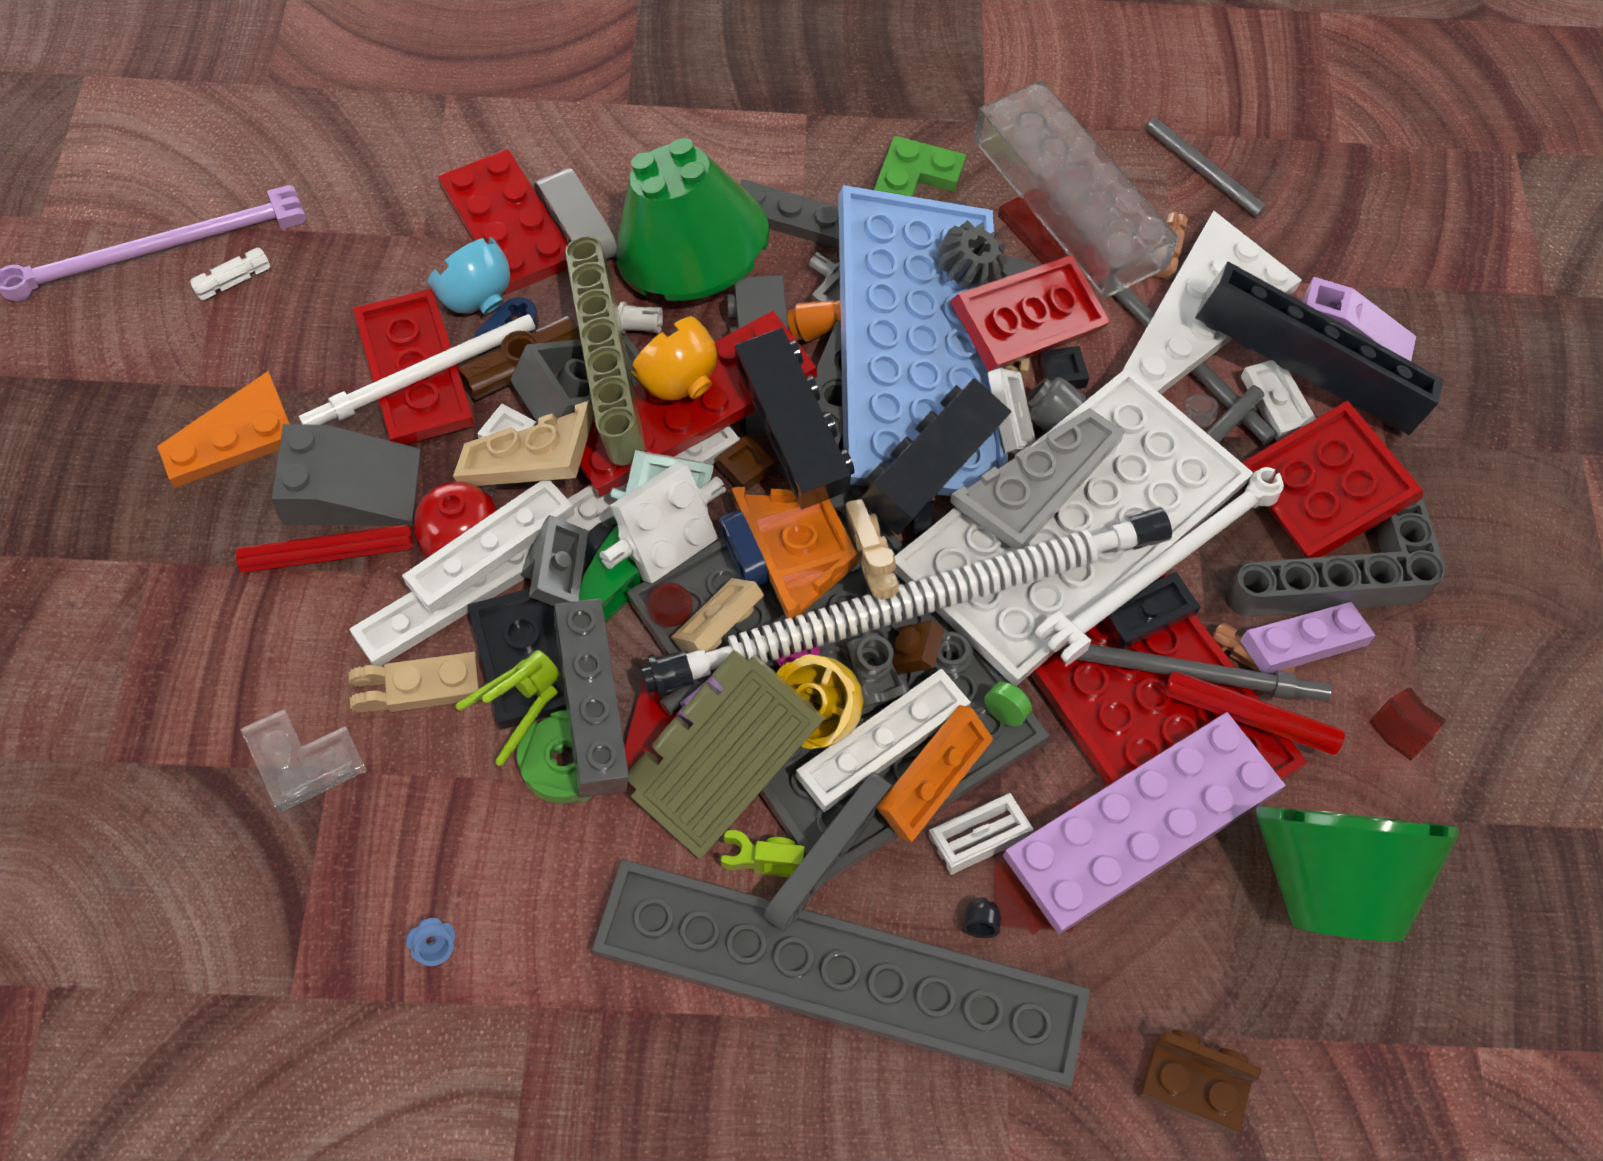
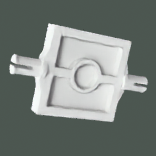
[600,462,726,584]

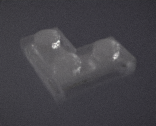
[240,709,367,813]

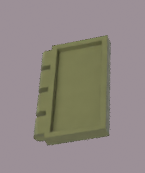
[628,650,826,860]

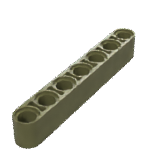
[565,235,646,465]

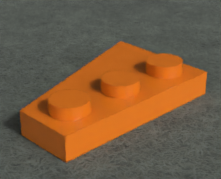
[157,371,290,488]

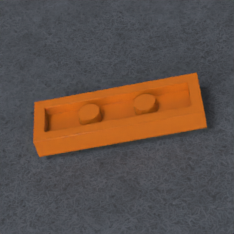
[876,705,994,842]

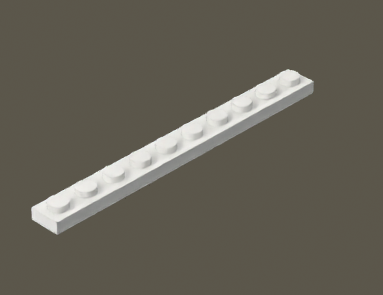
[349,426,740,666]

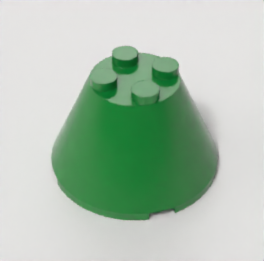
[615,138,770,301]

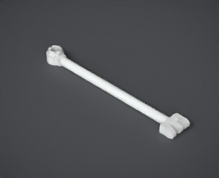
[1035,467,1284,664]

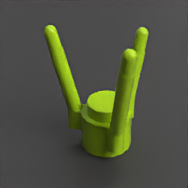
[456,650,561,766]

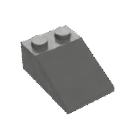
[510,335,640,423]
[271,424,422,526]

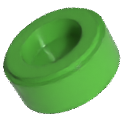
[984,682,1032,727]

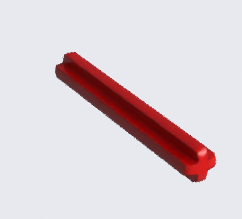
[236,524,413,573]
[1165,671,1345,755]

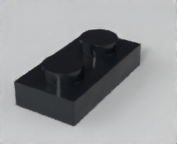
[1103,572,1201,649]

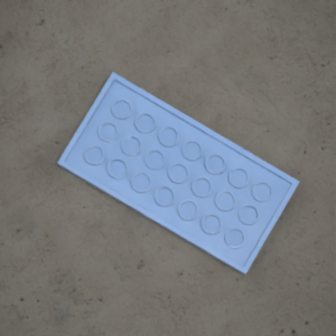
[838,185,1008,496]

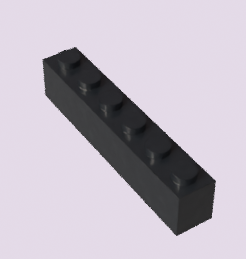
[1195,261,1444,435]

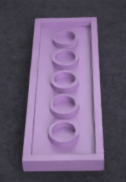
[1003,712,1286,935]

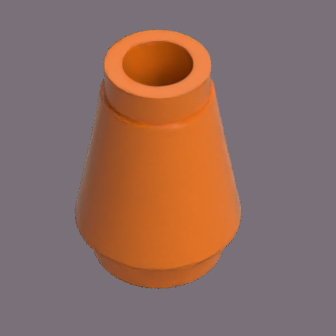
[787,300,841,342]

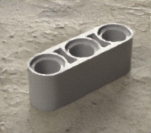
[534,168,617,260]

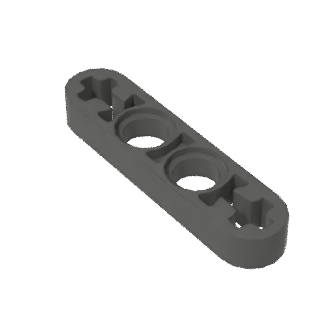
[763,772,893,932]

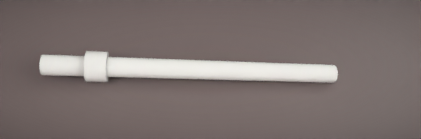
[298,314,535,425]

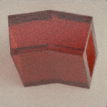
[1369,687,1446,761]

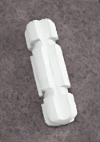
[190,248,270,300]

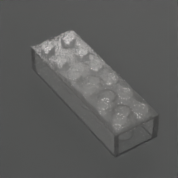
[973,80,1179,298]

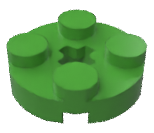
[517,710,592,804]

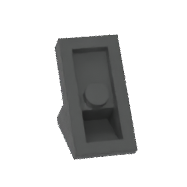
[521,515,588,606]

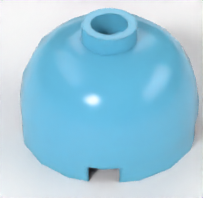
[427,237,511,315]

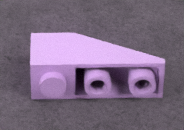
[1302,277,1416,361]

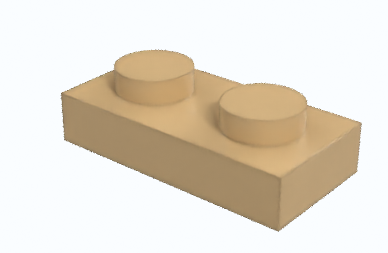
[671,578,764,653]

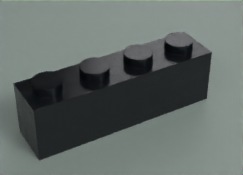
[735,327,855,510]
[861,378,1012,535]

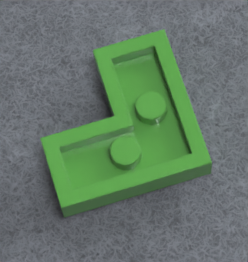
[874,136,966,197]

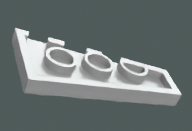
[950,408,1125,550]

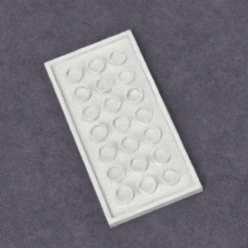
[894,367,1253,686]

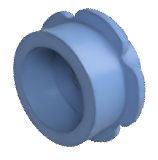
[406,918,455,966]

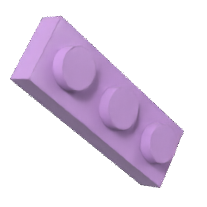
[1240,602,1376,674]

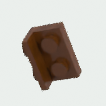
[1138,1030,1261,1135]

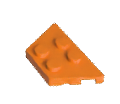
[731,487,858,620]

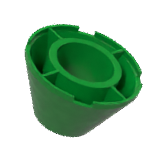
[1256,806,1459,942]

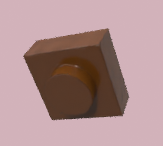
[716,435,775,491]
[892,620,945,674]

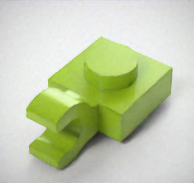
[721,830,805,877]

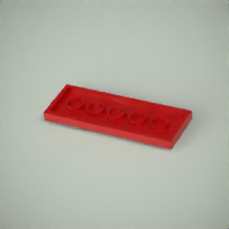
[579,310,818,498]

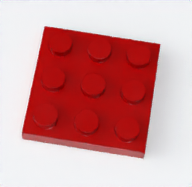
[1242,400,1423,558]

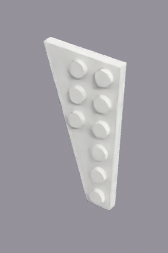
[1123,211,1302,394]

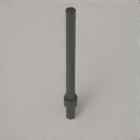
[1103,273,1277,445]
[1059,644,1332,702]

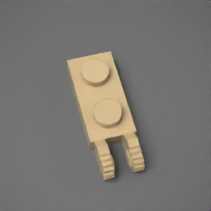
[846,499,899,600]
[348,652,480,713]

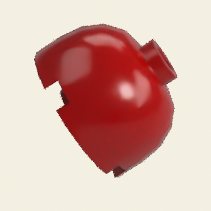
[414,481,498,558]

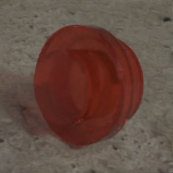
[648,583,693,627]

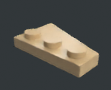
[453,400,594,486]

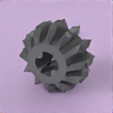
[936,220,1008,291]

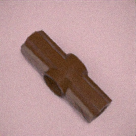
[458,316,581,400]

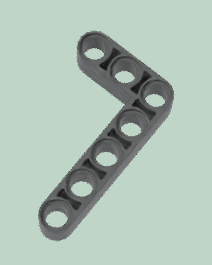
[1226,498,1445,616]

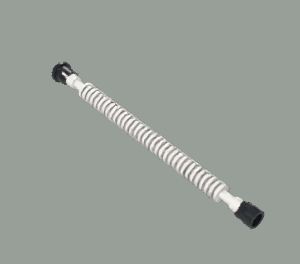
[641,507,1172,699]

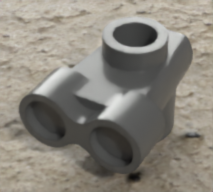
[847,633,910,711]

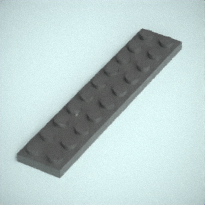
[592,859,1090,1090]

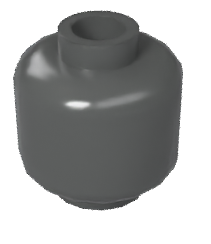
[1027,377,1088,433]

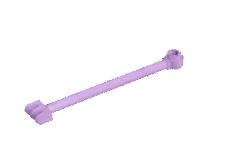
[0,185,306,302]

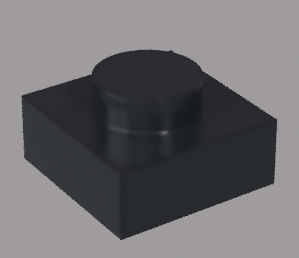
[1038,346,1089,389]

